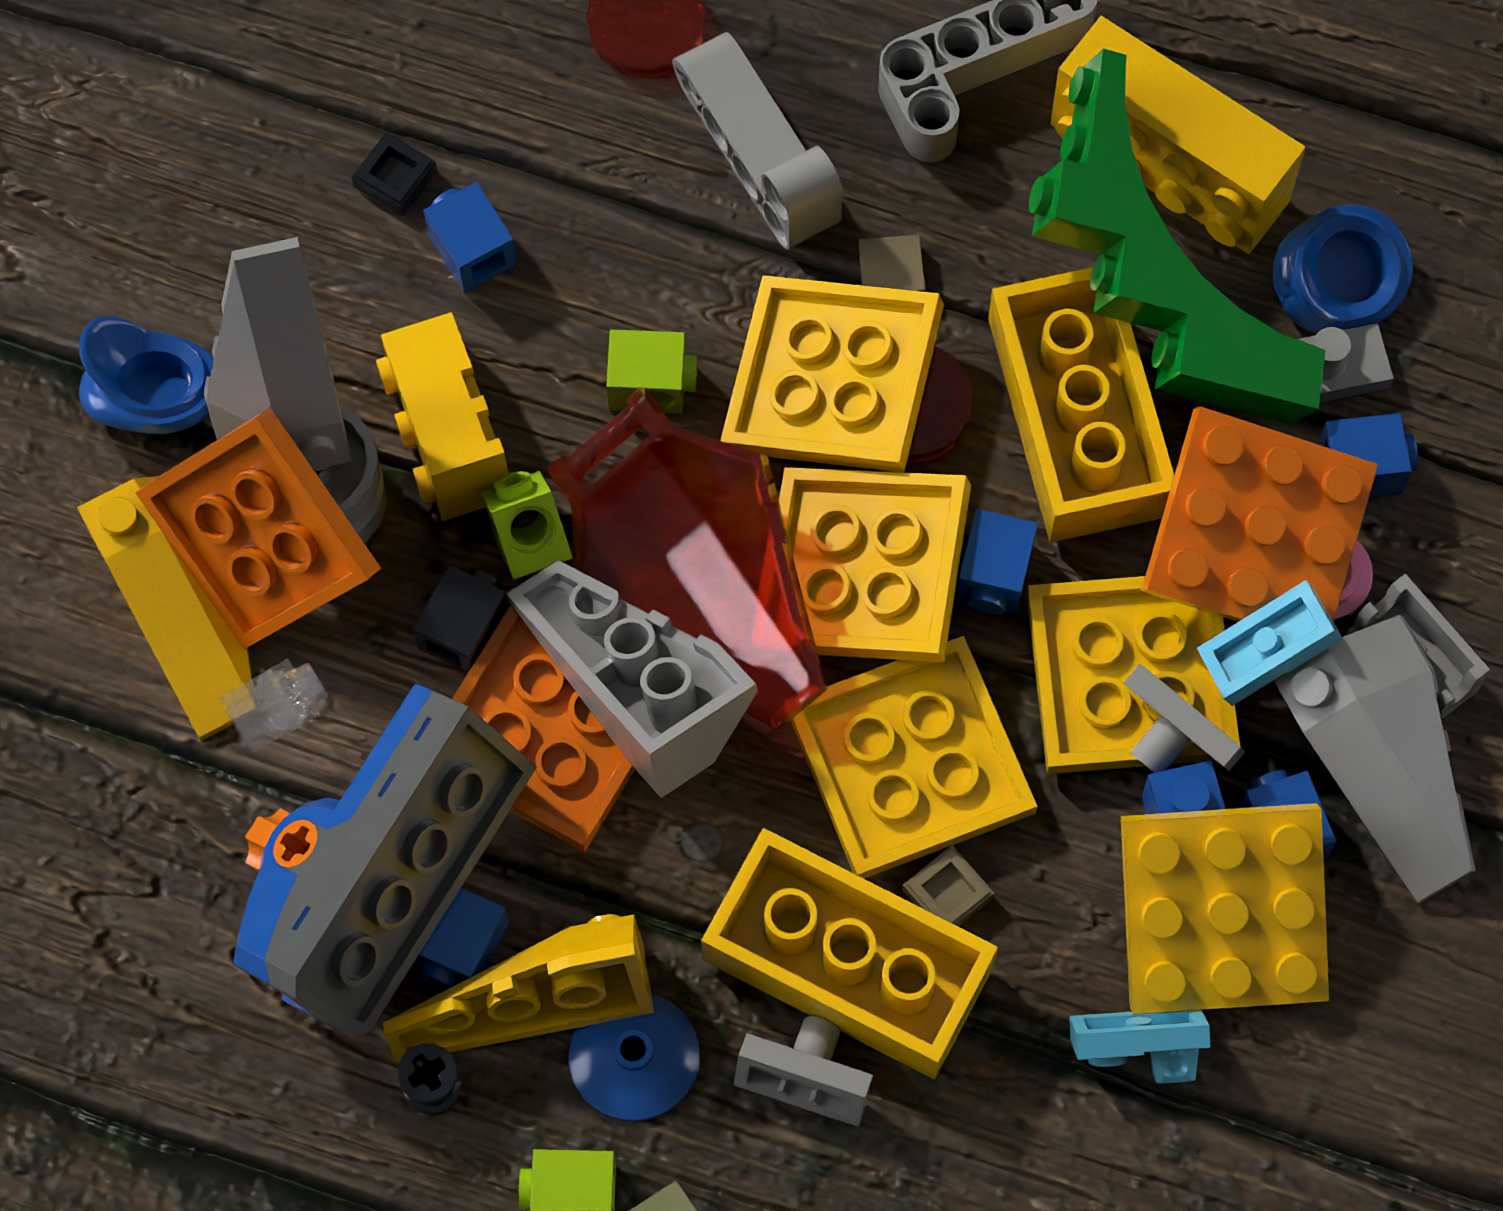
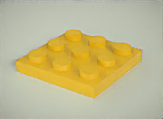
[720,275,944,473]
[754,467,971,662]
[1027,576,1240,774]
[786,636,1038,879]
[1121,803,1329,1014]

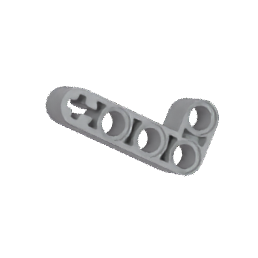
[878,0,1098,163]
[672,32,843,250]

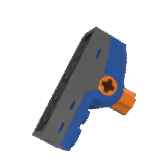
[233,683,537,1039]

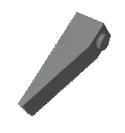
[204,237,352,471]
[506,560,758,798]
[1274,615,1476,903]

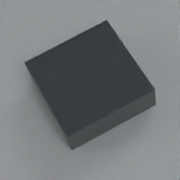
[351,132,437,216]

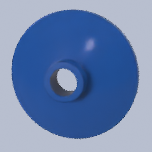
[569,994,700,1122]

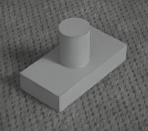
[1297,323,1394,402]
[1123,664,1246,773]
[734,1016,873,1127]

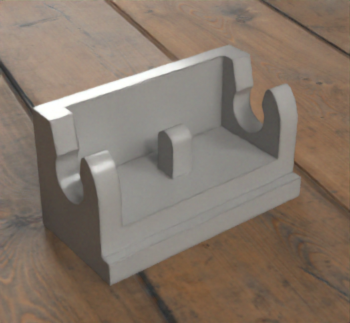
[1347,574,1490,720]

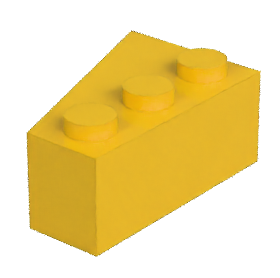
[375,312,508,521]

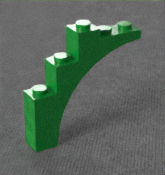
[1029,48,1326,425]

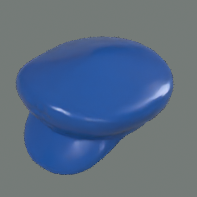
[1272,204,1413,334]
[79,316,214,434]

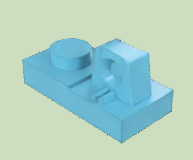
[1197,580,1343,706]
[1069,1010,1210,1083]

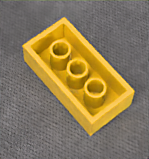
[1050,16,1306,254]
[988,267,1174,543]
[701,828,998,1080]

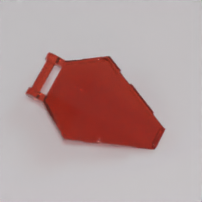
[547,387,827,730]

